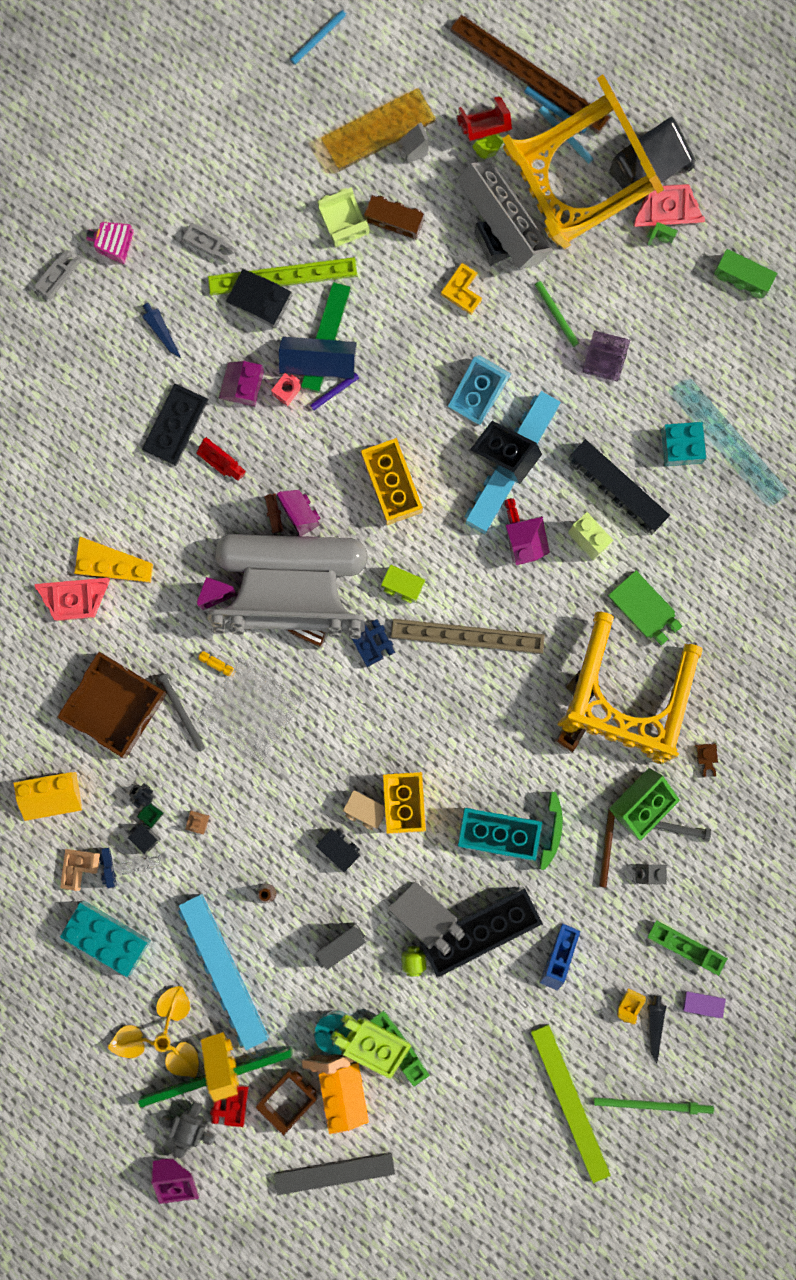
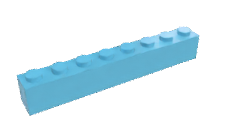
[464,391,561,534]
[178,894,269,1050]

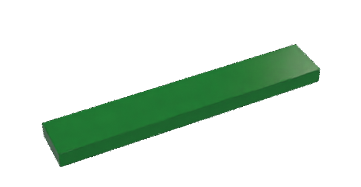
[301,282,351,393]

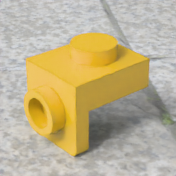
[617,988,646,1025]

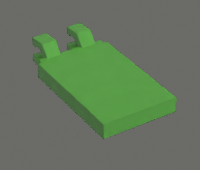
[608,570,683,646]

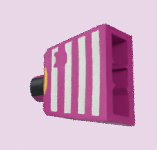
[86,222,134,264]

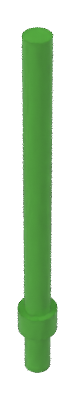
[594,1097,714,1115]

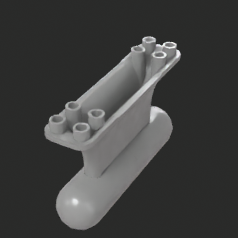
[208,534,368,639]

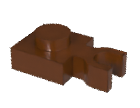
[696,743,718,778]

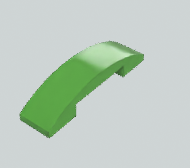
[539,792,563,870]
[647,920,728,976]
[369,1010,430,1087]

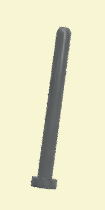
[156,673,205,752]
[654,821,711,842]

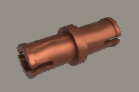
[264,494,284,533]

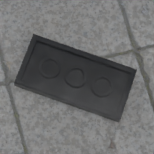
[142,383,209,466]

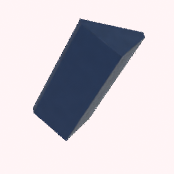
[279,336,357,379]

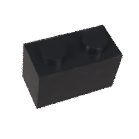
[316,828,361,873]

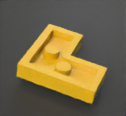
[441,263,482,315]

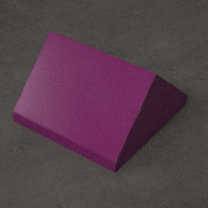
[197,577,237,611]

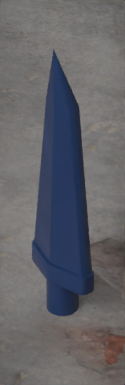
[142,303,181,358]

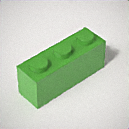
[714,249,777,299]

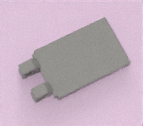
[388,881,464,955]

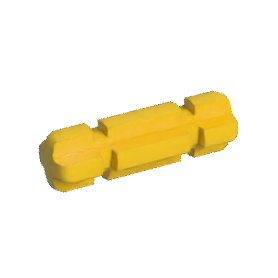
[198,651,234,677]

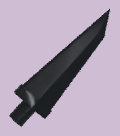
[647,994,667,1064]

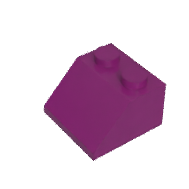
[219,361,264,407]

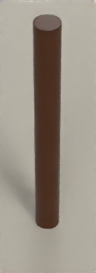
[599,809,615,888]

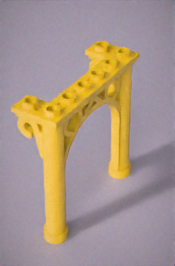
[557,611,703,764]

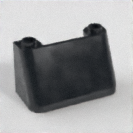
[609,117,696,206]

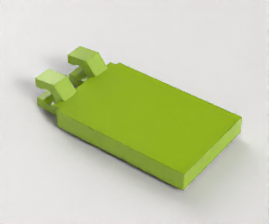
[330,1014,412,1079]

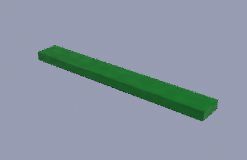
[138,1046,293,1108]

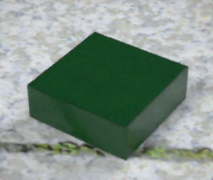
[136,803,164,829]

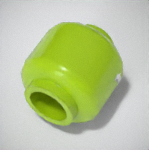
[401,946,427,977]

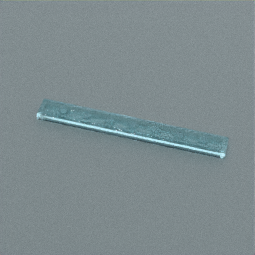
[676,379,789,505]

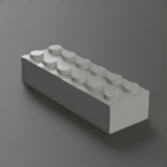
[457,161,553,269]

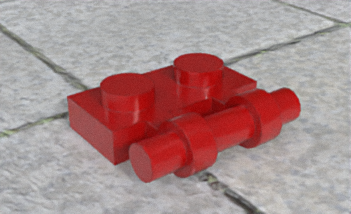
[210,1084,249,1128]

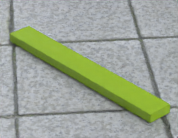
[208,257,358,296]
[531,1024,611,1183]

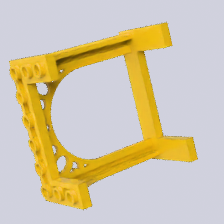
[502,74,664,249]

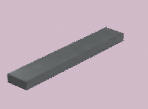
[274,1153,395,1196]

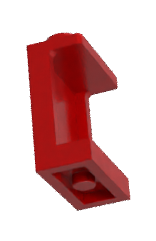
[456,96,512,141]

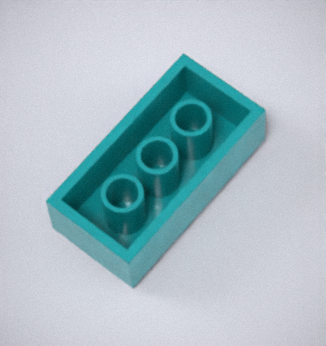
[457,808,542,861]
[60,901,151,977]

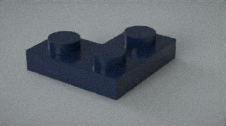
[99,848,117,889]

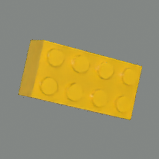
[361,438,423,526]

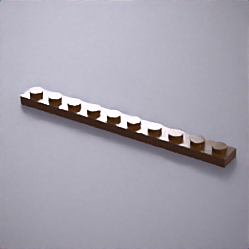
[450,14,610,135]

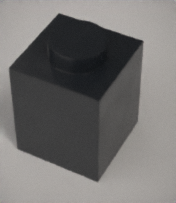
[128,823,161,854]

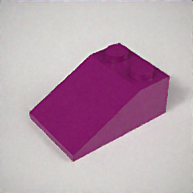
[277,490,321,536]

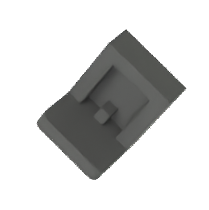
[635,864,667,885]

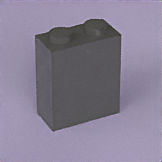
[315,923,367,970]

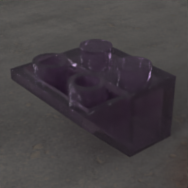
[582,330,630,382]

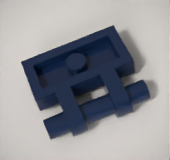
[351,619,396,668]

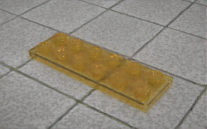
[321,88,436,172]

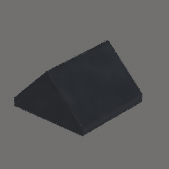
[474,222,510,266]

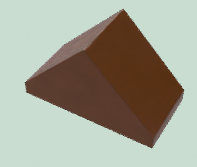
[554,728,586,754]

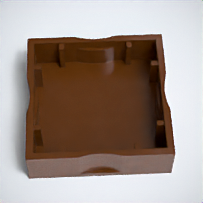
[57,651,167,758]

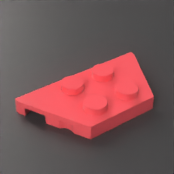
[633,184,705,227]
[35,578,110,621]

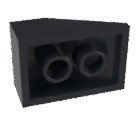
[226,269,293,329]
[470,421,542,484]

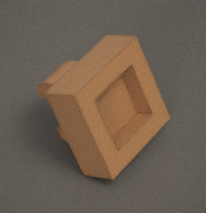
[185,810,210,835]

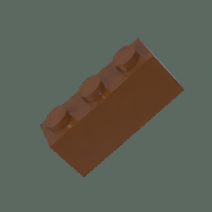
[364,195,424,241]

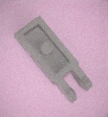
[182,223,236,263]
[34,250,81,301]

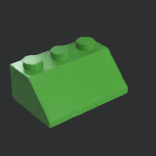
[609,768,680,841]

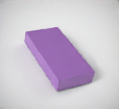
[683,991,726,1019]

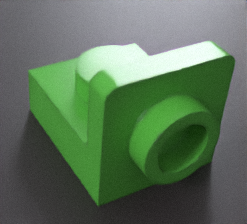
[647,222,678,246]

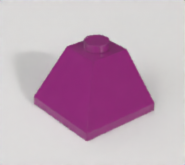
[505,516,550,565]
[152,1158,199,1204]

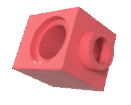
[271,373,301,406]

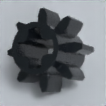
[129,783,153,809]

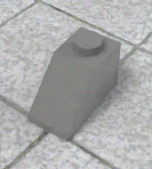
[399,123,429,163]

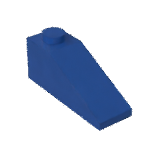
[540,924,581,991]

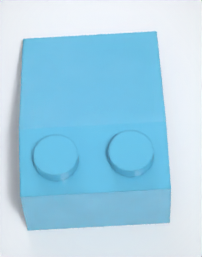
[448,355,511,425]

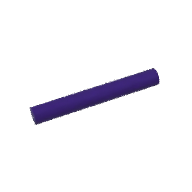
[310,373,359,411]

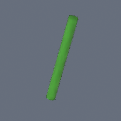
[535,281,580,347]

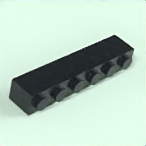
[568,439,670,535]

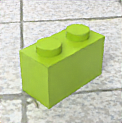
[381,564,425,604]

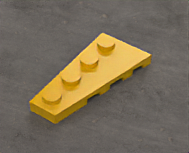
[74,536,153,583]

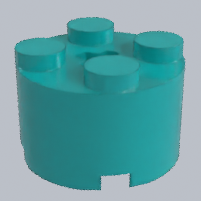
[314,1010,351,1055]

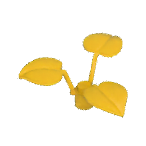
[108,986,199,1077]

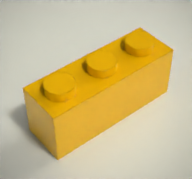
[200,1032,239,1101]

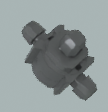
[160,1101,215,1159]

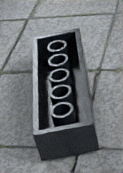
[419,887,543,978]

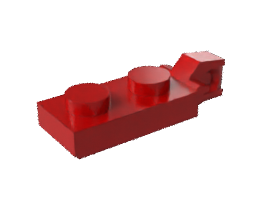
[196,437,246,481]

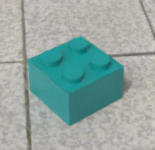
[661,422,707,467]

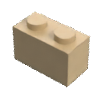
[343,790,385,830]

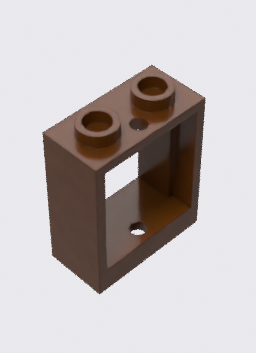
[255,1068,318,1136]

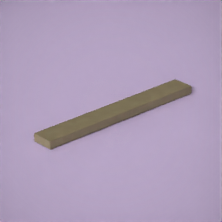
[391,619,545,654]

